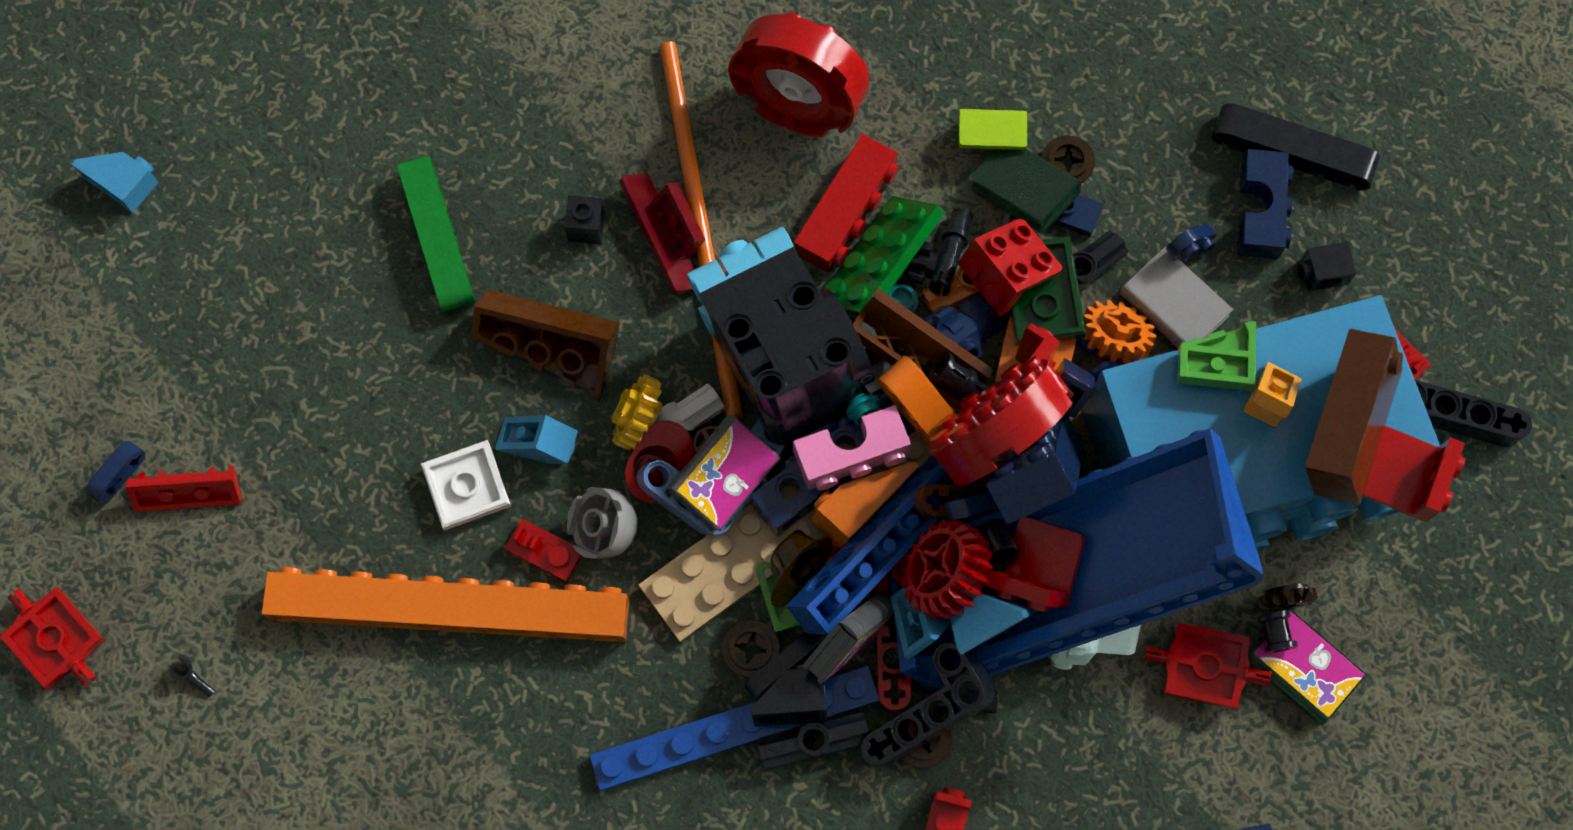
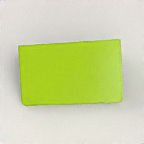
[957,109,1027,150]

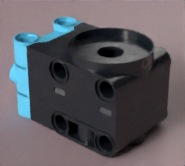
[686,226,874,445]

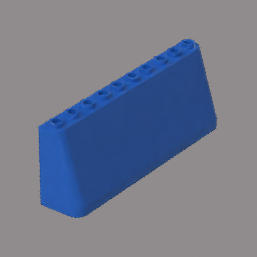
[890,429,1264,688]

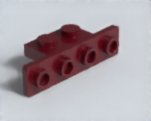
[619,173,705,295]

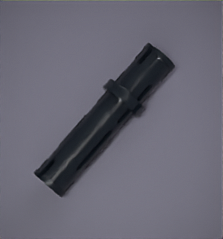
[929,207,973,296]

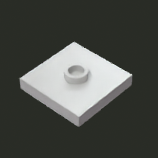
[421,440,511,531]

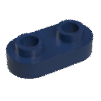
[1166,223,1217,261]

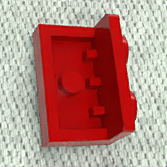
[1015,323,1060,368]

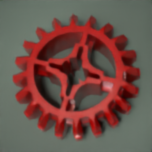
[901,519,993,620]

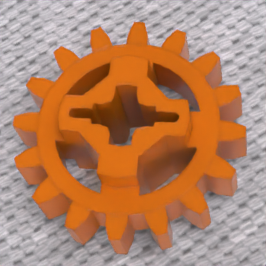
[1082,300,1156,364]

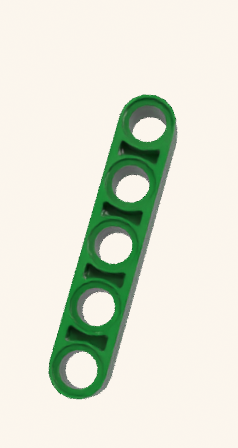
[397,154,476,314]

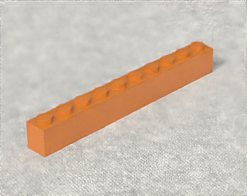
[262,567,630,642]

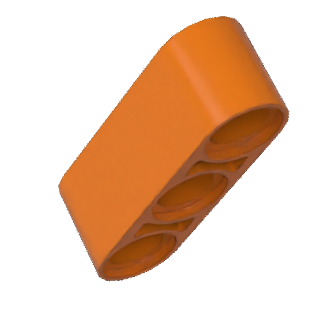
[877,356,956,446]

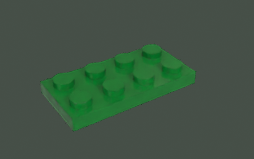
[825,196,945,318]

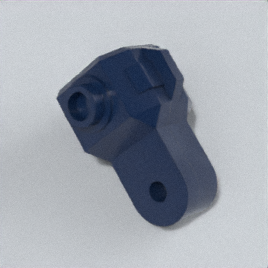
[922,292,1010,358]

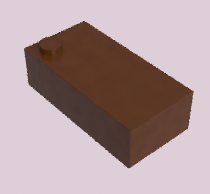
[1305,329,1403,505]

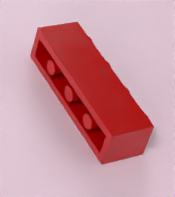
[794,133,899,273]

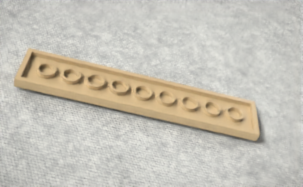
[638,404,932,643]

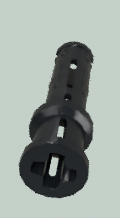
[929,352,988,398]

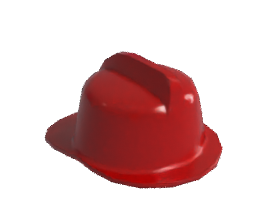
[624,421,694,503]

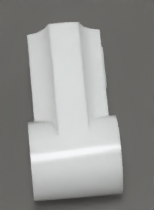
[654,384,725,437]

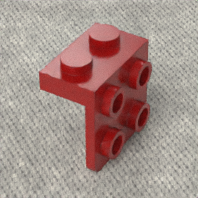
[957,219,1062,316]
[1363,426,1465,522]
[983,517,1086,612]

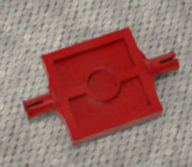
[0,587,105,690]
[1144,622,1271,711]

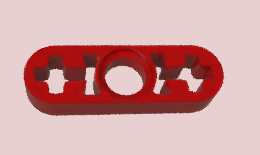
[876,614,911,713]

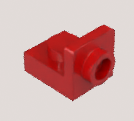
[925,787,972,830]

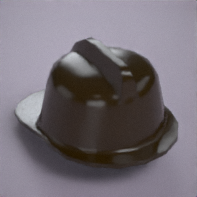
[770,530,833,608]

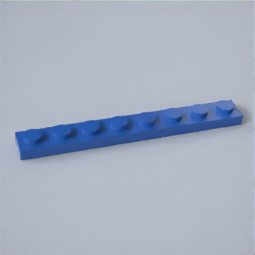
[590,666,879,791]

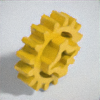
[612,374,662,451]

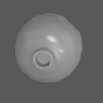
[567,487,638,559]

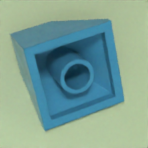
[950,590,1039,655]

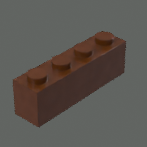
[471,289,620,401]

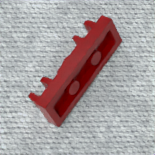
[125,466,242,512]

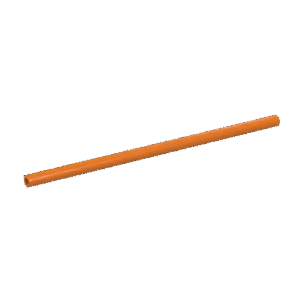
[660,41,743,419]

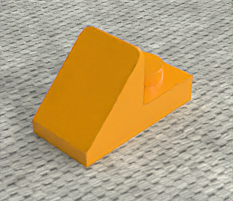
[1244,362,1302,427]

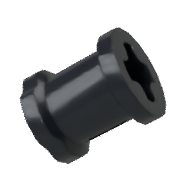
[1257,610,1298,654]

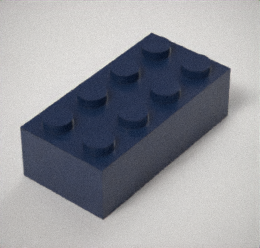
[986,413,1084,525]

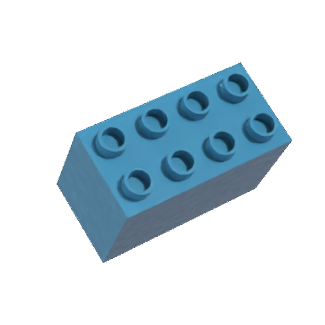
[1082,295,1440,553]

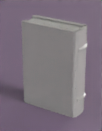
[1119,247,1233,349]

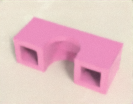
[793,405,911,491]

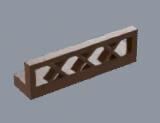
[852,288,994,412]

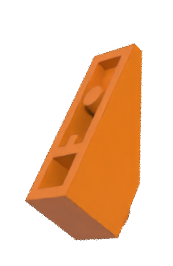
[811,461,919,548]

